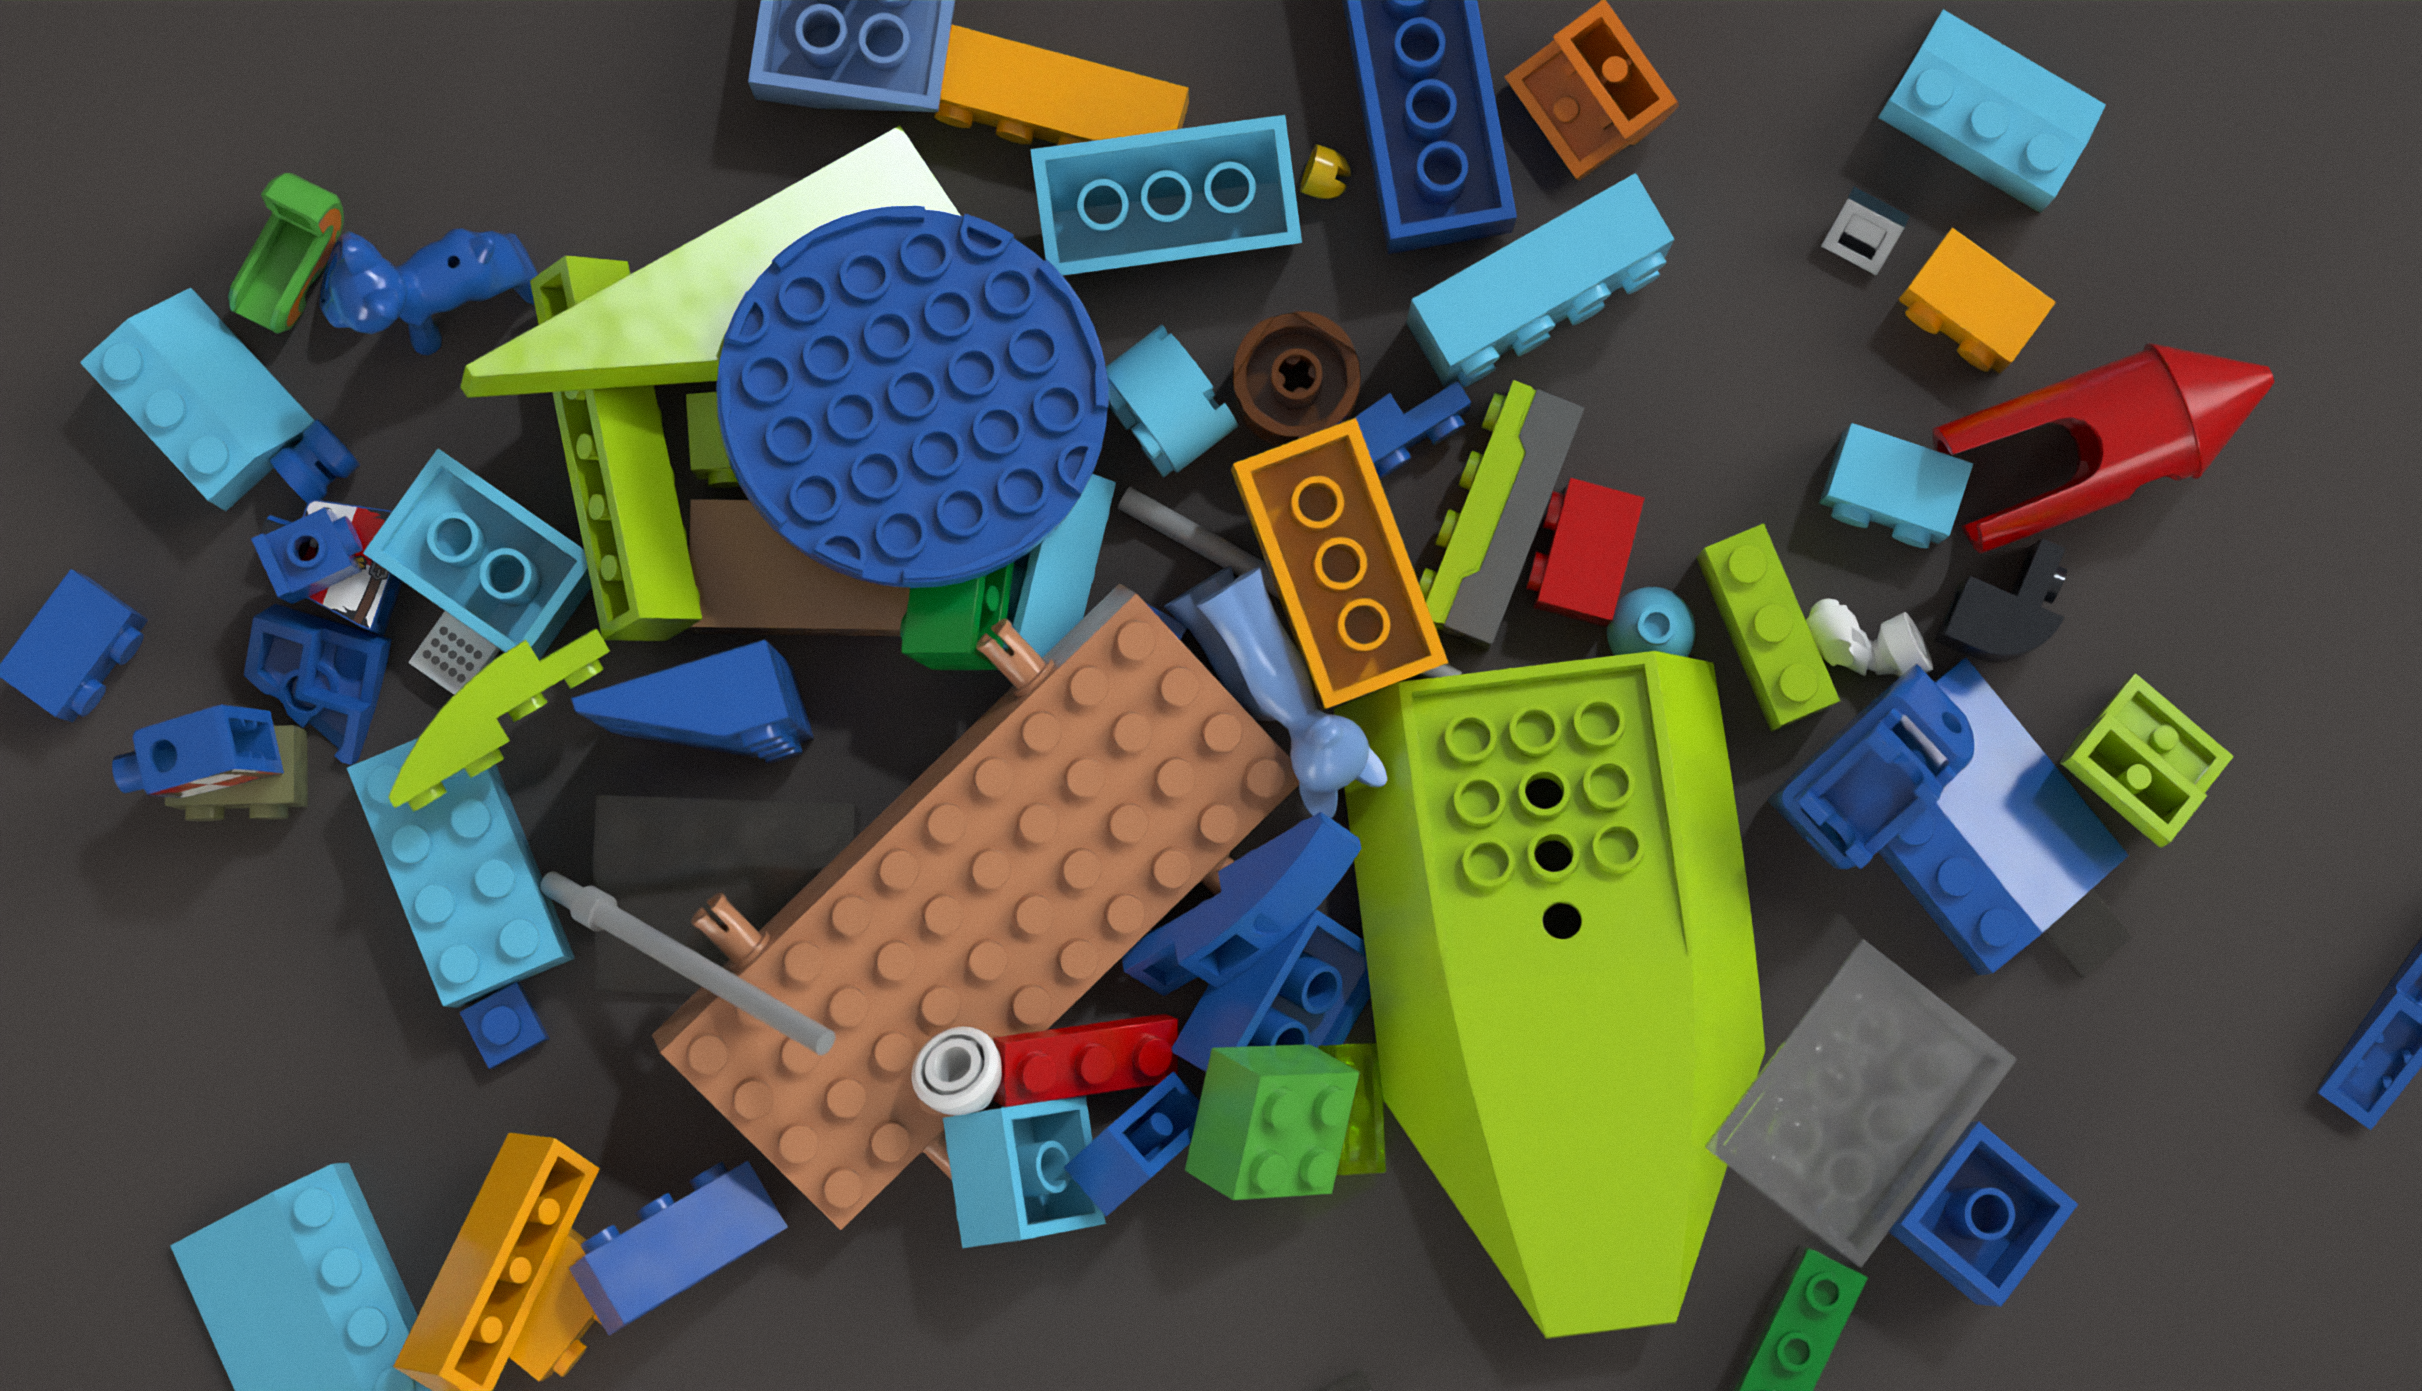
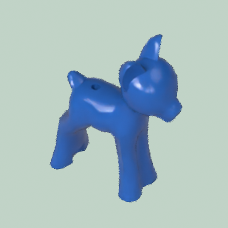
[325,228,538,355]

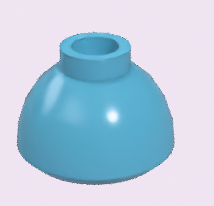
[1607,587,1696,657]

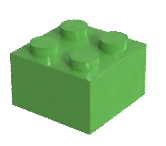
[1185,1044,1359,1200]

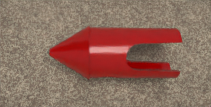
[1932,343,2274,554]

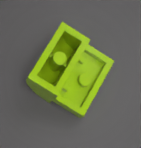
[2060,673,2234,848]

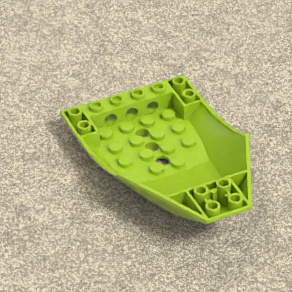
[1334,651,1765,1339]

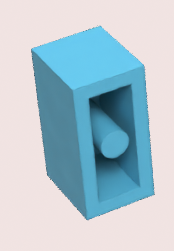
[1819,423,1973,548]

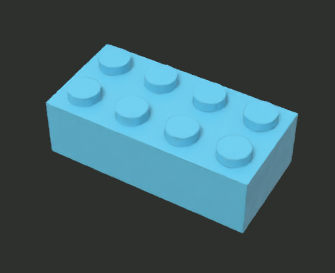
[1406,173,1675,388]
[347,738,575,1008]

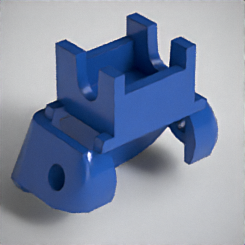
[1767,664,1975,870]

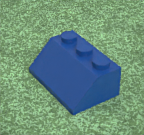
[1172,909,1371,1072]

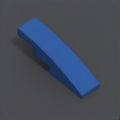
[2317,938,2422,1130]

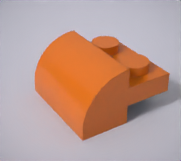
[1504,0,1679,181]

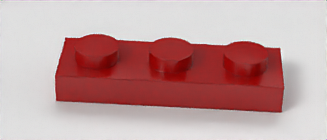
[993,1013,1178,1107]

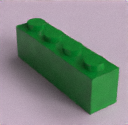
[900,562,1014,670]

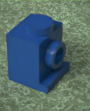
[251,507,363,604]

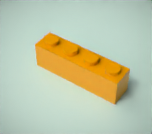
[934,25,1189,146]
[393,1133,600,1391]

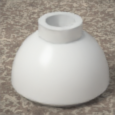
[911,1027,1002,1116]

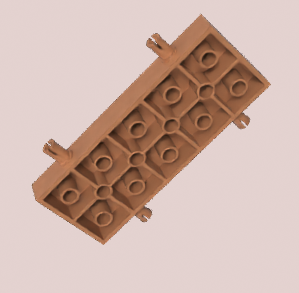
[652,583,1299,1230]

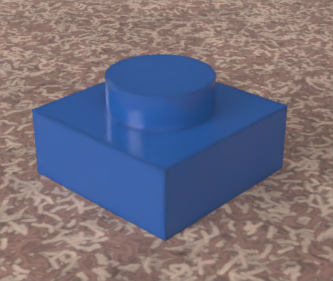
[459,982,550,1069]

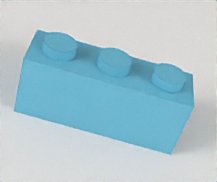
[1878,10,2106,213]
[80,288,314,511]
[1003,474,1116,658]

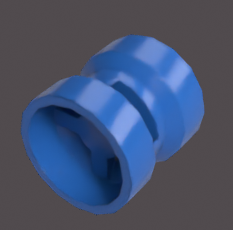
[269,418,361,504]

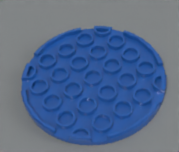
[717,205,1109,588]

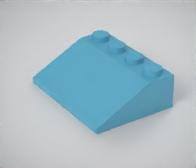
[170,1162,432,1391]

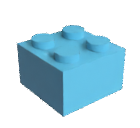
[943,1095,1106,1248]

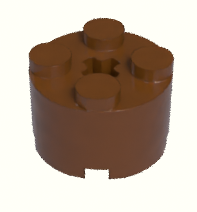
[1232,311,1361,447]

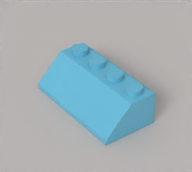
[1030,115,1302,276]

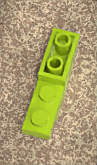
[388,629,610,812]

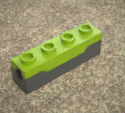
[1419,380,1585,651]

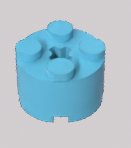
[1106,324,1238,477]

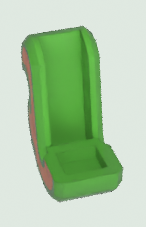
[228,173,344,334]

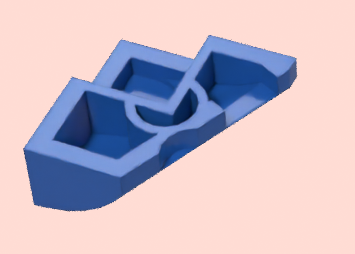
[243,604,392,765]

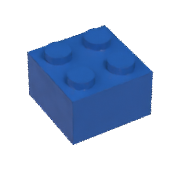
[1878,1121,2078,1307]

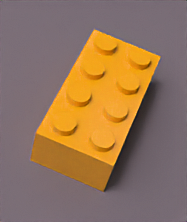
[1231,418,1448,710]

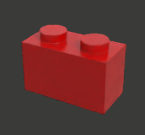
[1526,478,1645,627]

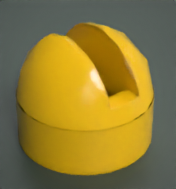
[1300,144,1351,199]

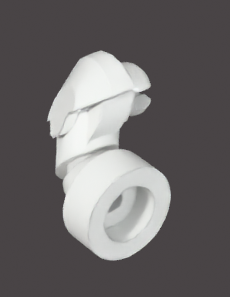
[1806,598,1933,676]

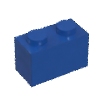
[0,569,148,723]
[1064,1071,1200,1217]

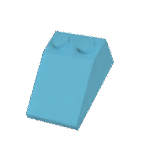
[363,449,592,660]

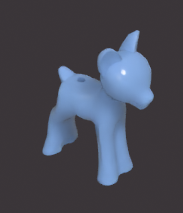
[1164,566,1387,818]

